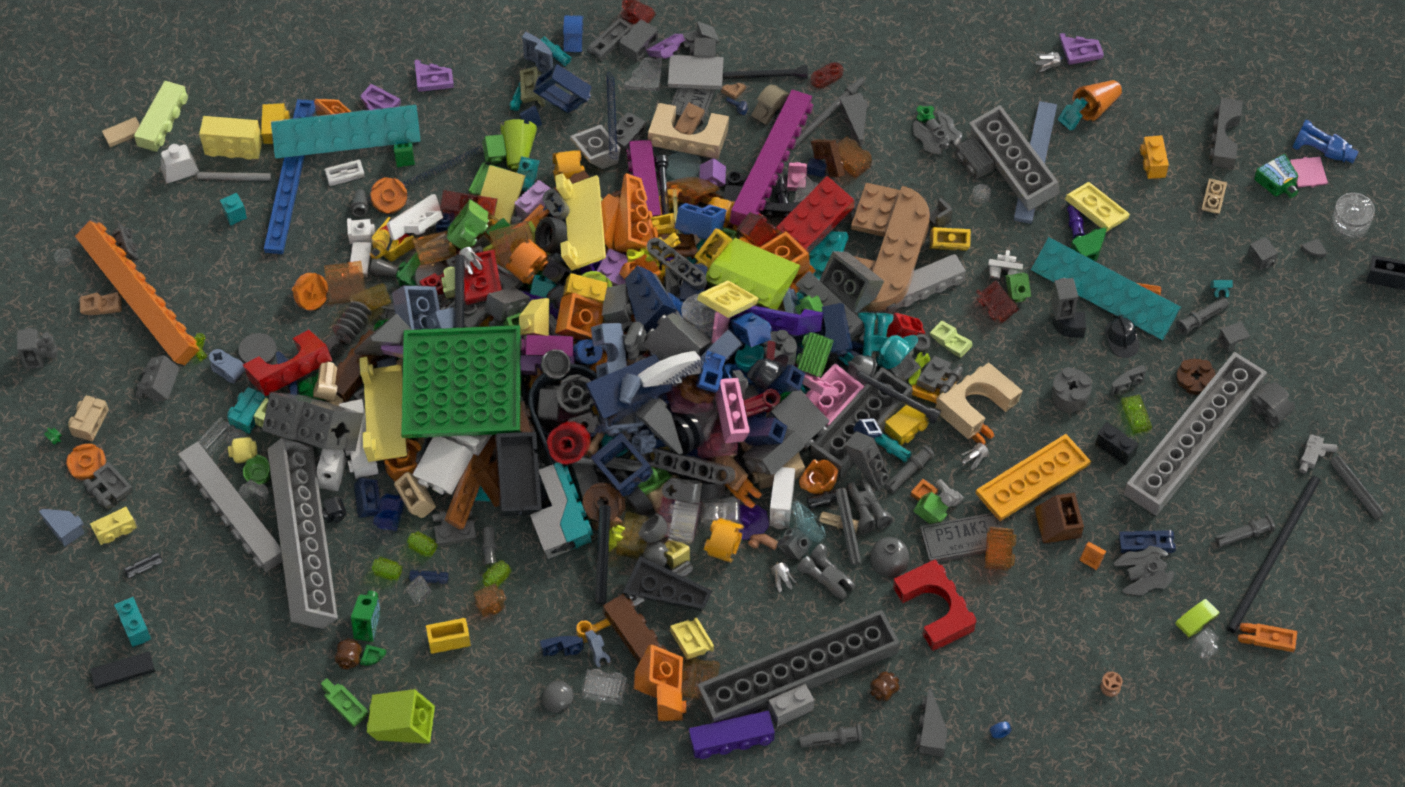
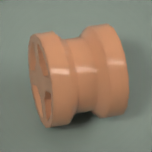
[1100,672,1123,697]

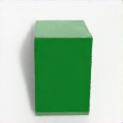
[394,142,415,167]

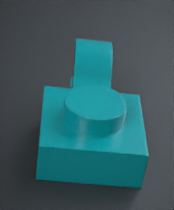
[1058,97,1087,130]

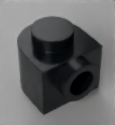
[322,497,347,523]

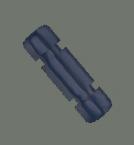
[409,570,449,584]

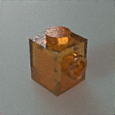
[473,584,506,617]

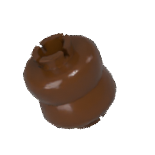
[334,638,362,670]
[870,671,900,701]

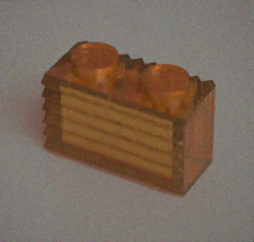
[837,136,872,179]
[985,527,1017,571]

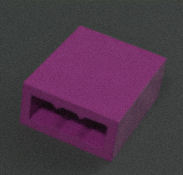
[520,335,573,356]

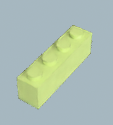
[134,81,188,152]

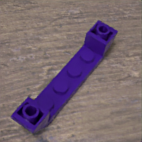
[710,306,823,335]

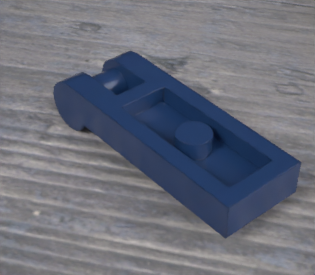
[1118,530,1176,553]

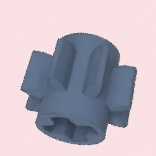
[632,429,656,454]

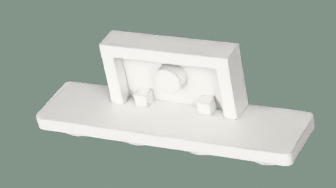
[387,194,443,240]

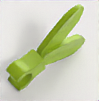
[909,352,930,385]

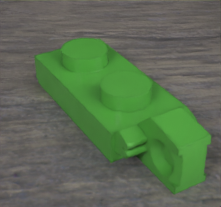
[321,678,369,727]

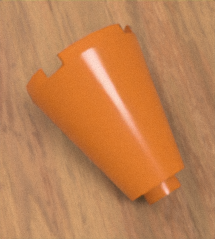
[1072,80,1122,121]

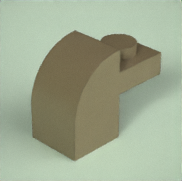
[751,85,789,125]

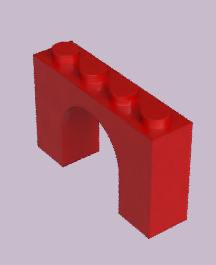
[243,330,333,396]
[893,559,977,651]

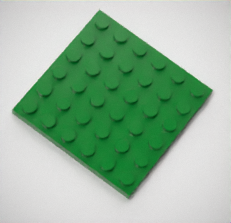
[401,325,521,438]

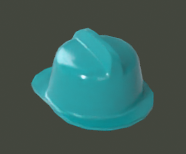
[879,335,918,369]

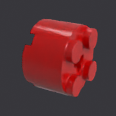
[547,421,591,464]

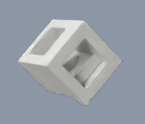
[347,219,375,244]

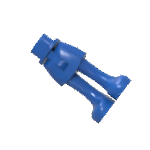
[1292,120,1359,163]

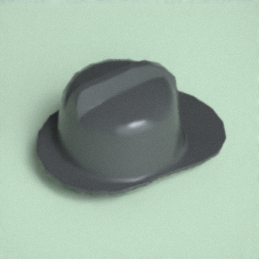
[847,355,876,385]

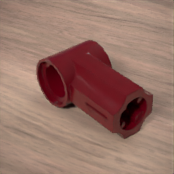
[743,389,780,418]

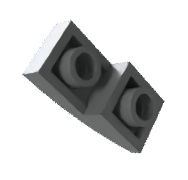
[1110,365,1146,396]

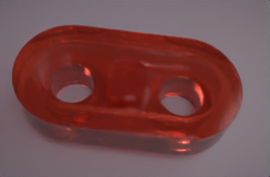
[811,62,843,89]

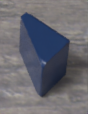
[519,106,542,127]
[807,158,827,177]
[853,419,882,438]

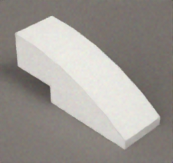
[638,351,701,387]

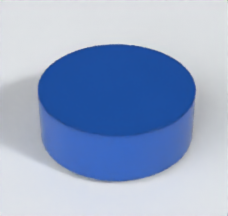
[990,722,1011,739]

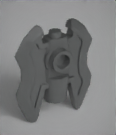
[913,111,962,154]
[1114,546,1174,595]

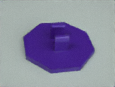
[728,504,769,540]

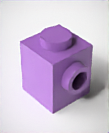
[699,158,726,191]

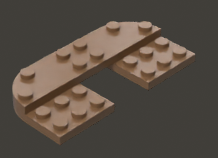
[851,183,930,311]

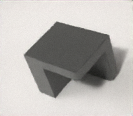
[929,198,953,228]
[1218,321,1250,353]

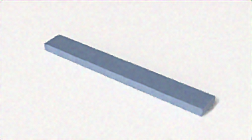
[1014,101,1057,224]

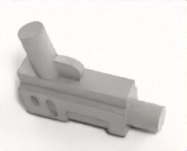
[1299,435,1337,474]
[936,479,964,507]

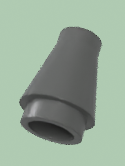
[350,190,369,217]
[370,258,398,278]

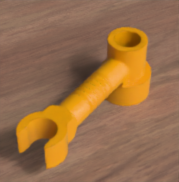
[576,619,611,643]

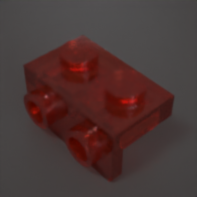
[976,280,1019,323]

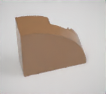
[721,83,746,100]

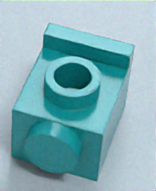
[530,275,558,298]

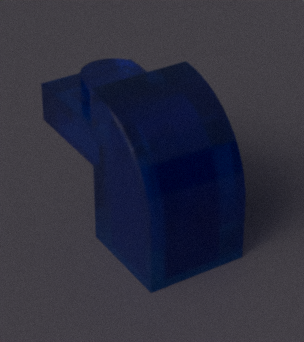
[373,494,404,531]

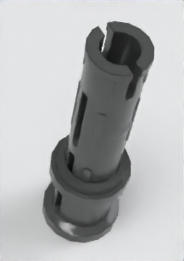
[1176,297,1229,335]
[885,444,935,494]
[1214,514,1275,548]
[799,724,863,748]

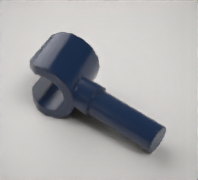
[726,98,748,115]

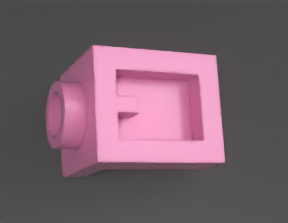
[787,162,807,192]

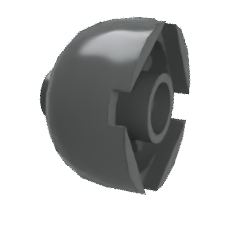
[556,375,595,415]
[870,537,909,577]

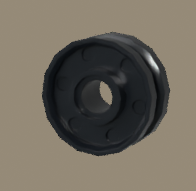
[672,410,704,454]

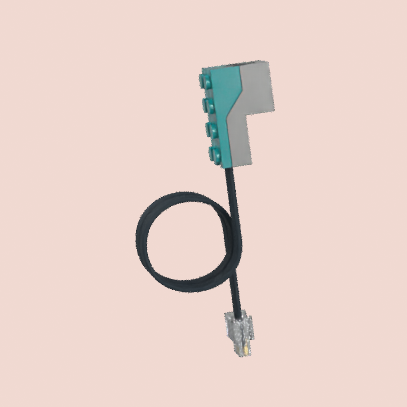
[521,364,601,559]

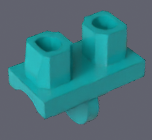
[517,156,540,192]

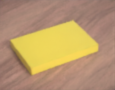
[478,166,525,225]
[1065,182,1130,232]
[697,281,759,318]

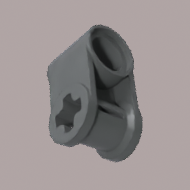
[662,478,702,503]

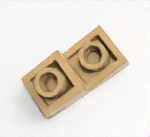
[1201,178,1227,214]

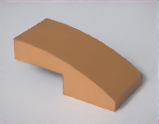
[80,292,122,315]

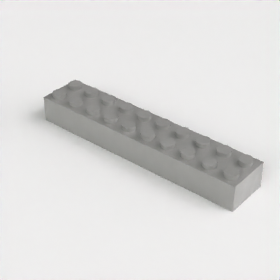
[1124,352,1267,516]
[268,438,338,629]

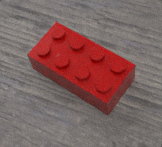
[776,176,855,253]

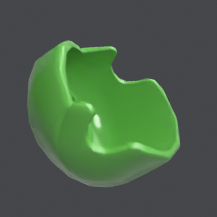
[243,455,271,486]

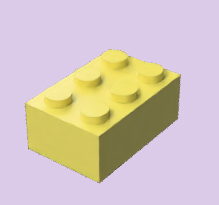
[199,116,262,160]

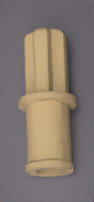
[819,512,859,533]

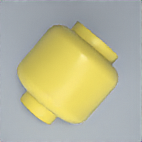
[228,437,257,463]

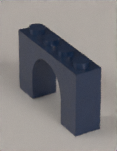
[772,303,853,359]
[744,365,805,446]

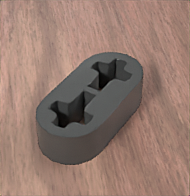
[543,189,570,220]

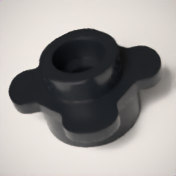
[725,171,746,186]

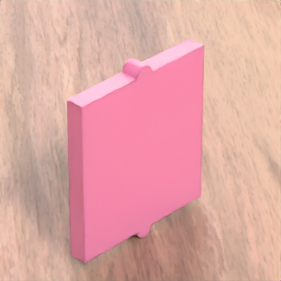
[1290,157,1328,188]
[712,312,730,343]

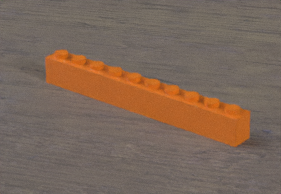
[75,221,200,366]

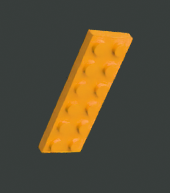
[975,434,1091,521]

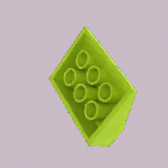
[706,238,801,310]

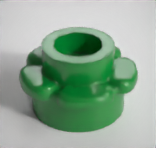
[44,428,62,445]

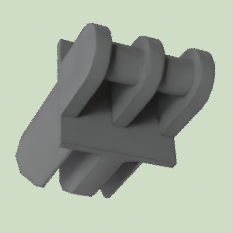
[622,322,646,360]

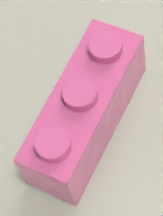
[715,378,750,443]

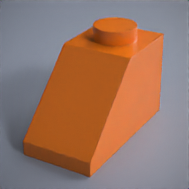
[657,686,686,721]

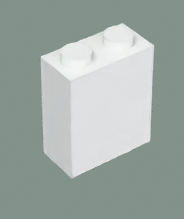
[413,437,473,495]
[770,467,795,529]

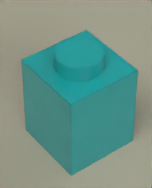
[220,193,247,226]

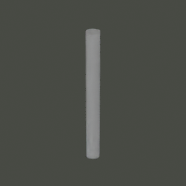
[197,172,271,181]

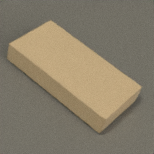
[102,117,140,147]

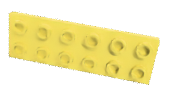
[556,173,606,271]
[360,357,407,462]

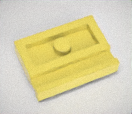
[670,617,714,659]

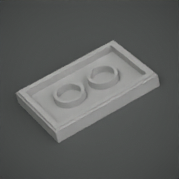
[668,55,724,90]

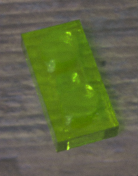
[1121,394,1152,434]

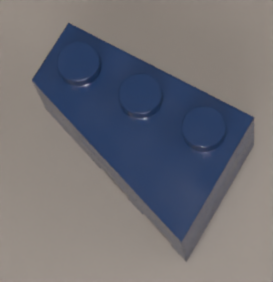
[625,265,677,335]

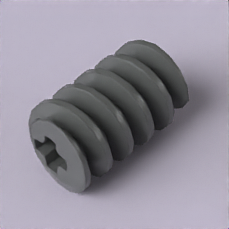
[332,301,372,344]

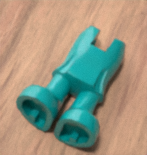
[858,312,893,367]

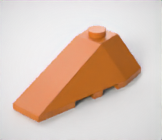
[614,173,658,253]

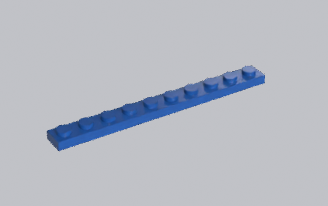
[264,99,315,254]

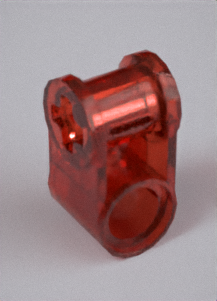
[621,0,656,24]

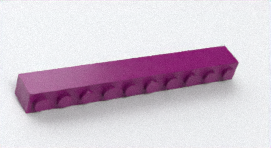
[729,90,814,229]

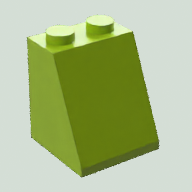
[367,689,435,744]

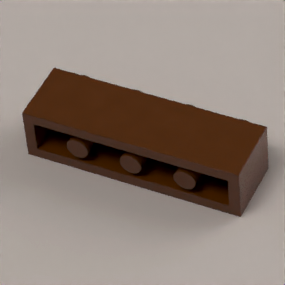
[335,330,386,403]
[602,594,667,664]

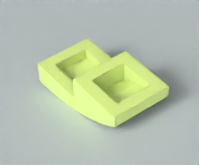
[930,321,973,358]

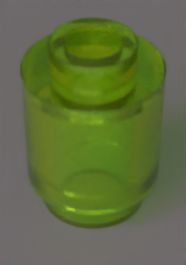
[407,531,438,558]
[372,556,403,581]
[482,560,511,589]

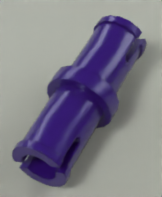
[1067,205,1085,239]

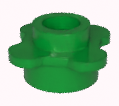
[916,106,935,123]

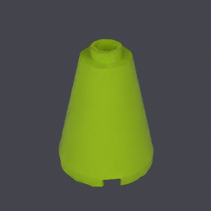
[500,119,537,172]

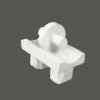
[988,250,1023,279]

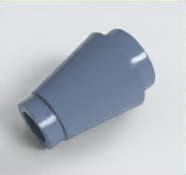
[619,373,641,404]

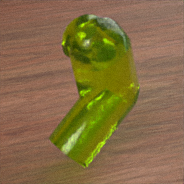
[194,333,207,361]

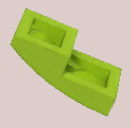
[1175,599,1220,637]

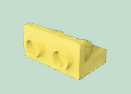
[90,507,137,545]

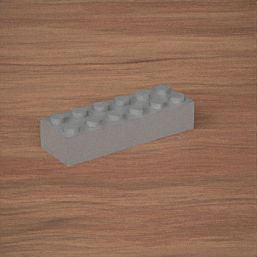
[969,105,1060,211]

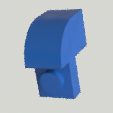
[564,16,583,52]
[696,351,726,393]

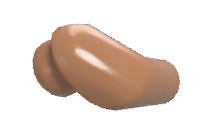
[748,534,778,550]

